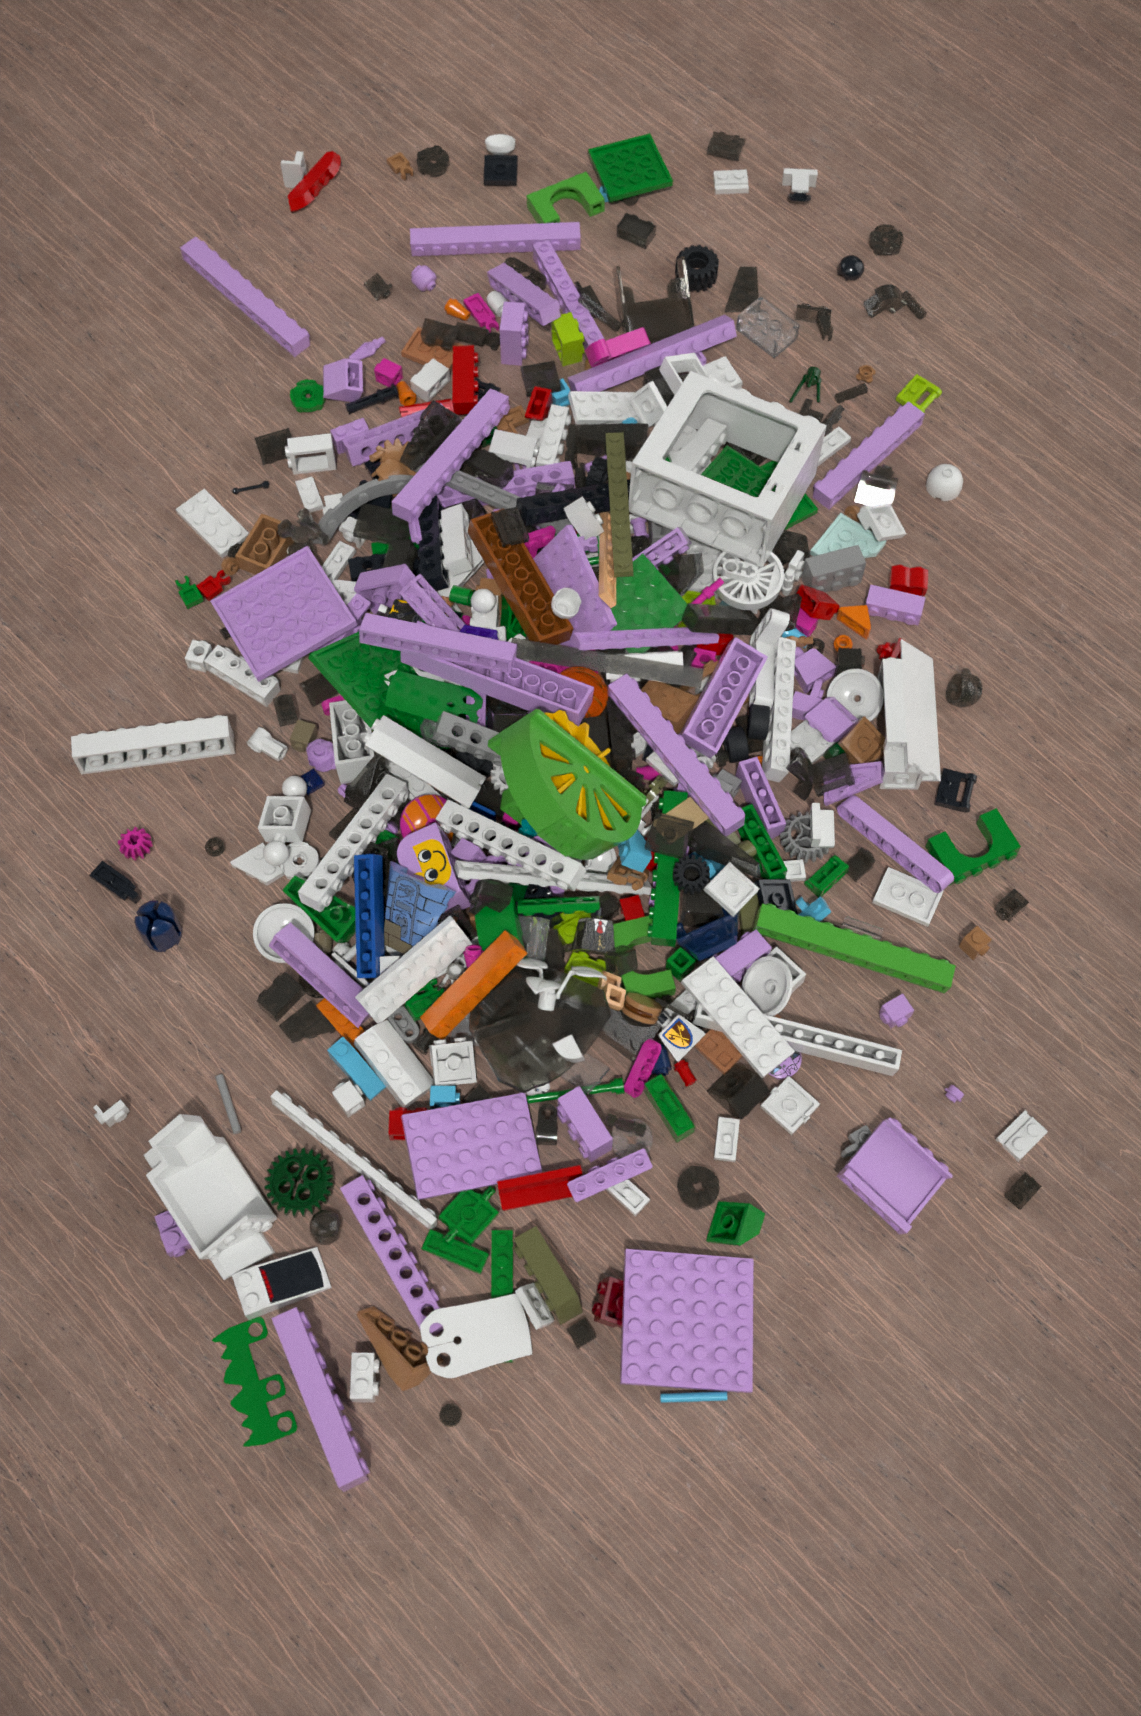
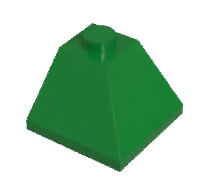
[706,1201,765,1246]

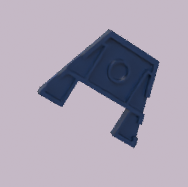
[676,905,739,961]

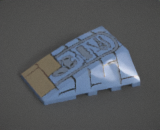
[384,861,456,954]

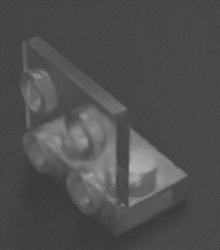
[518,916,550,960]

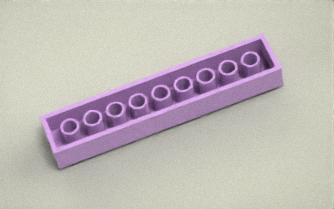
[401,621,594,726]

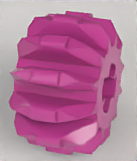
[118,826,153,861]

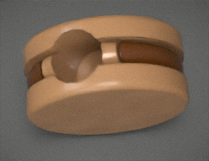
[622,993,662,1025]

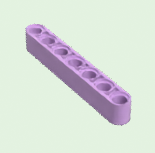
[837,795,954,893]

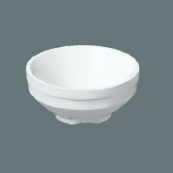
[485,134,515,155]

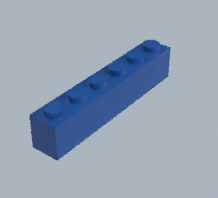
[354,854,385,979]

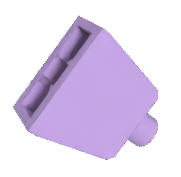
[794,647,836,694]

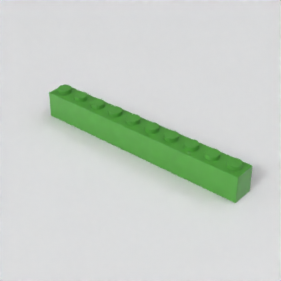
[752,904,956,993]

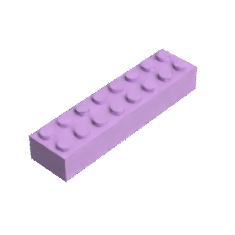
[272,1307,370,1492]

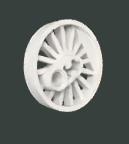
[713,551,784,610]

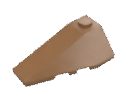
[356,1306,443,1391]

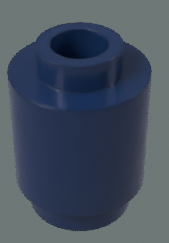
[652,1045,672,1076]

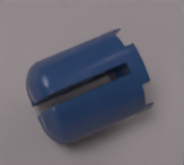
[134,900,183,952]

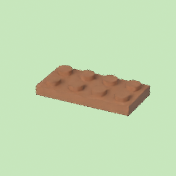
[695,1014,781,1075]

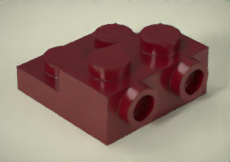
[592,1276,624,1328]

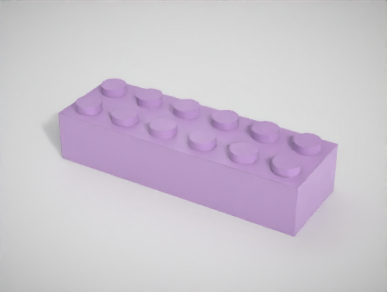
[680,637,768,758]

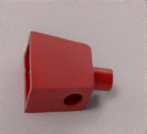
[793,584,840,620]

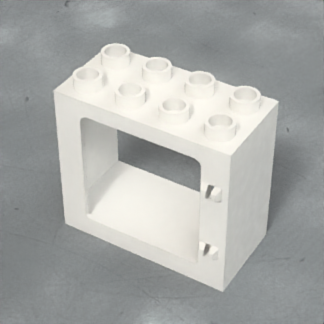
[629,371,827,567]

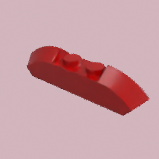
[287,151,341,212]

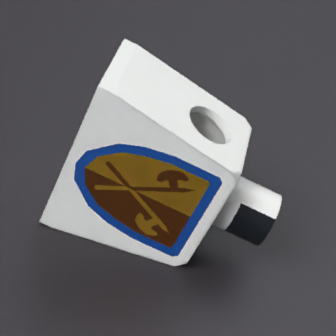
[657,1012,705,1062]

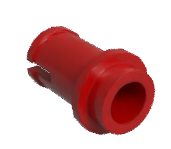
[674,1059,697,1087]

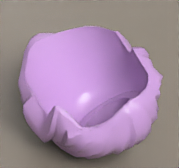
[306,739,336,772]

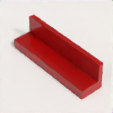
[497,1165,582,1211]

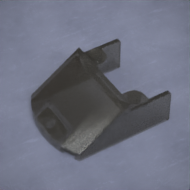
[612,256,695,344]

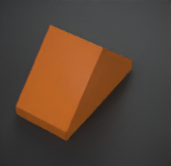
[837,605,871,639]

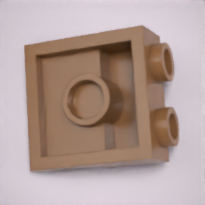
[838,716,885,764]

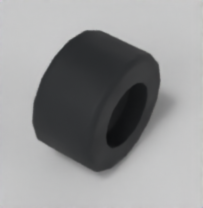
[746,704,770,740]
[723,726,749,763]

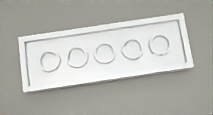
[355,916,472,1024]
[681,956,795,1078]

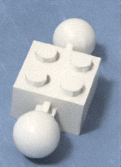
[258,776,311,866]

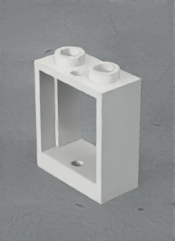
[659,353,708,395]
[285,433,336,475]

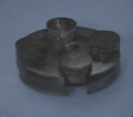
[416,145,450,177]
[869,224,904,256]
[677,1166,720,1210]

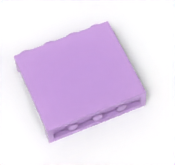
[837,1117,953,1235]

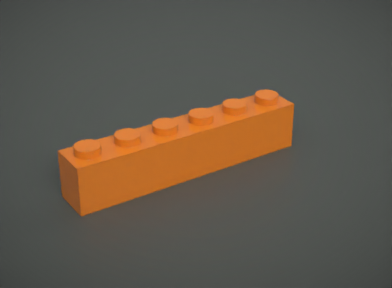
[420,930,528,1040]

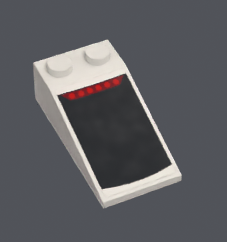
[232,1247,331,1320]

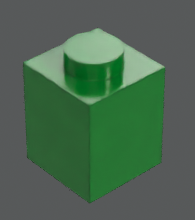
[665,947,695,982]

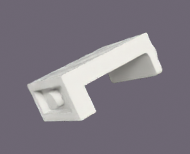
[487,429,539,469]

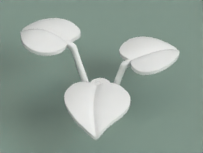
[517,958,607,1011]

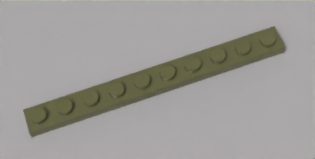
[605,432,633,577]

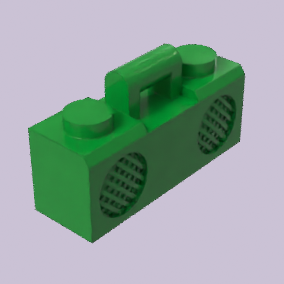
[644,1074,695,1143]

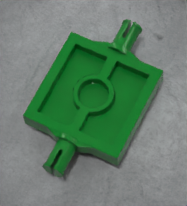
[438,1186,499,1246]

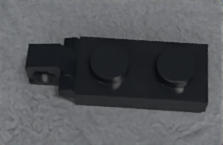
[89,861,141,904]

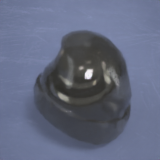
[945,668,983,708]

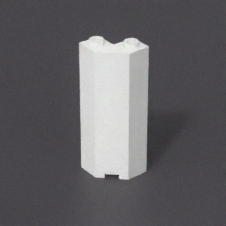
[363,715,486,809]

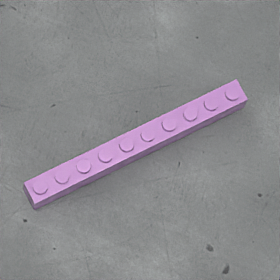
[410,222,580,256]
[180,237,310,357]
[568,315,737,392]
[392,389,510,523]
[608,674,745,838]

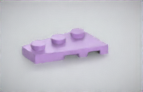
[824,761,883,806]

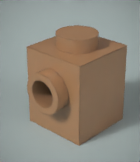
[959,926,992,961]

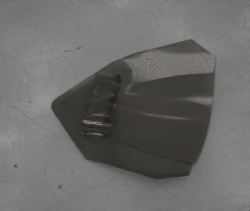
[469,965,612,1093]

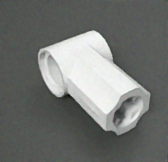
[247,727,288,762]

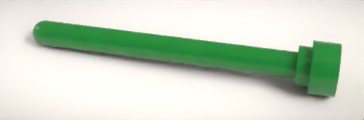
[526,1077,624,1104]

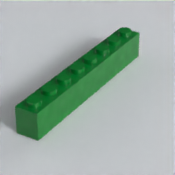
[648,791,688,947]

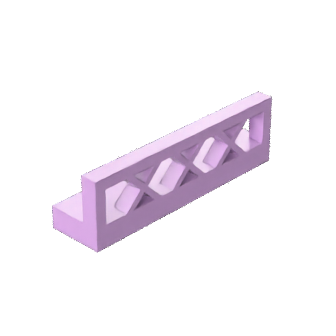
[399,574,466,632]

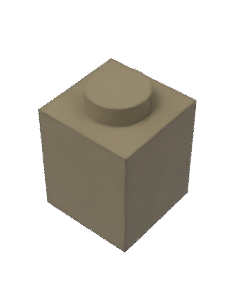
[290,720,318,752]

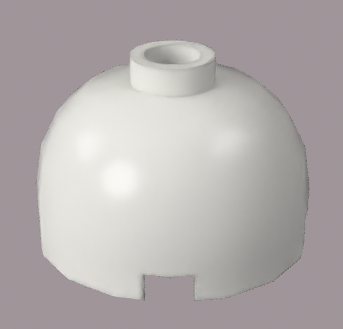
[926,464,963,501]

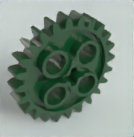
[264,1148,334,1218]

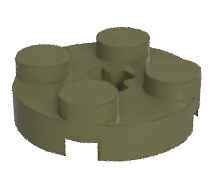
[643,775,669,810]

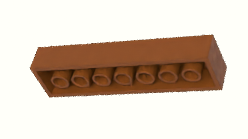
[467,508,574,653]

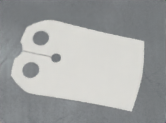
[420,1293,532,1378]

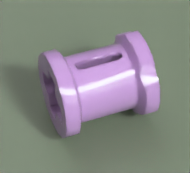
[630,517,649,540]

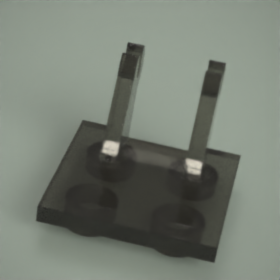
[795,303,834,342]

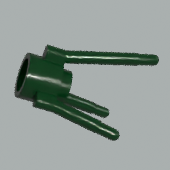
[789,366,822,403]

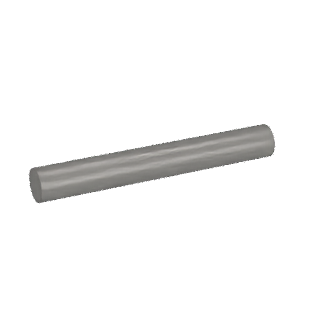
[215,1074,242,1134]

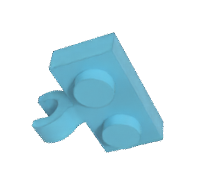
[795,896,832,922]

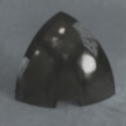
[786,747,814,801]

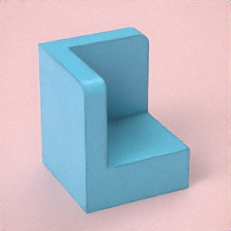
[552,378,570,407]

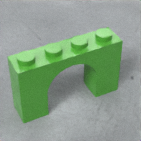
[527,172,605,224]
[604,916,676,1000]

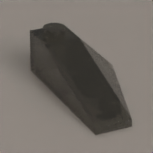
[400,400,462,471]
[344,753,389,811]

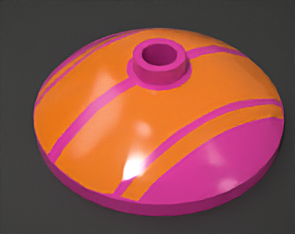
[400,794,458,842]

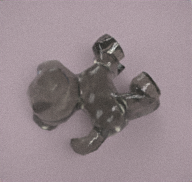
[277,508,330,556]

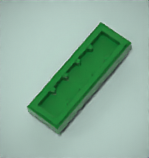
[421,1229,489,1275]

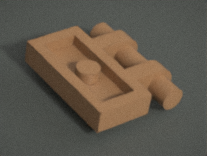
[607,857,649,891]

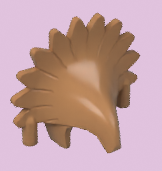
[369,438,420,498]

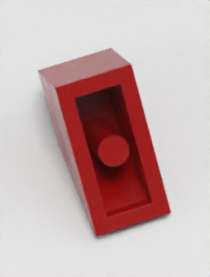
[524,386,553,421]

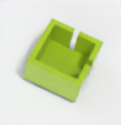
[551,312,585,367]

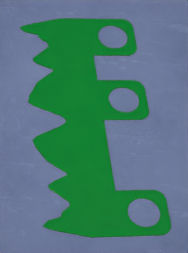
[212,1317,297,1447]

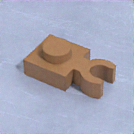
[387,152,414,180]

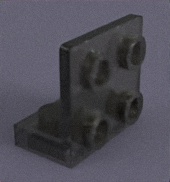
[769,530,811,571]

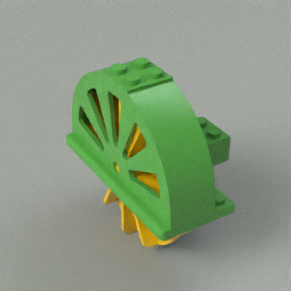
[487,709,647,860]

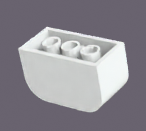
[329,700,380,785]

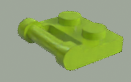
[896,374,942,413]

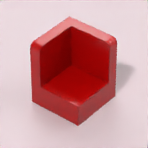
[619,895,645,921]

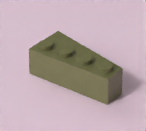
[513,1226,583,1325]

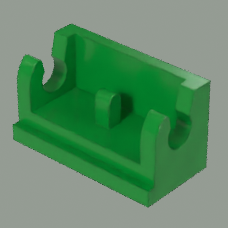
[804,855,849,898]

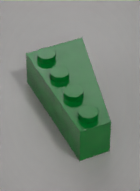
[282,875,356,943]

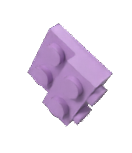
[155,1211,192,1257]

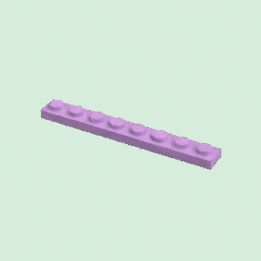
[572,626,719,651]

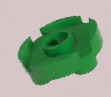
[290,379,326,413]

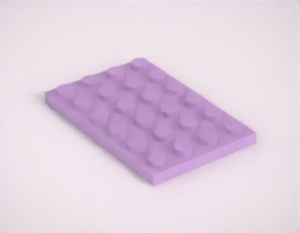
[533,525,617,660]
[401,1092,542,1200]

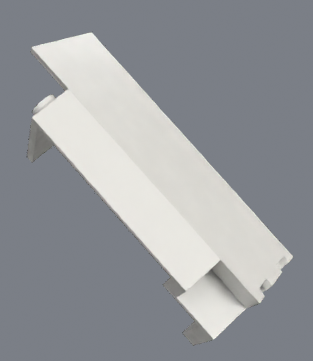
[877,639,941,790]
[144,1114,277,1280]

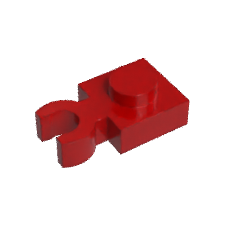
[196,570,231,601]

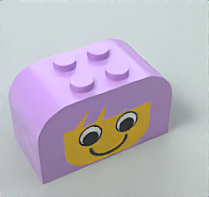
[397,823,473,918]

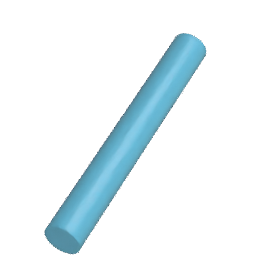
[660,1391,727,1403]

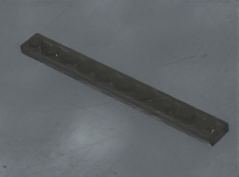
[511,637,704,688]

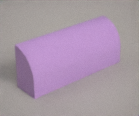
[735,757,786,840]

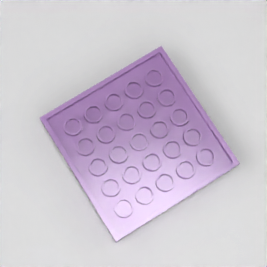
[210,546,358,682]
[620,1249,753,1393]

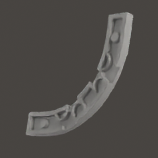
[310,475,414,544]

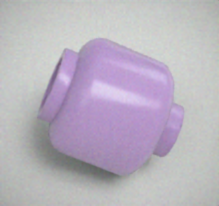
[411,265,436,292]

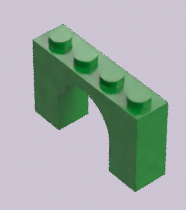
[925,808,1021,886]

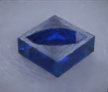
[300,768,325,795]

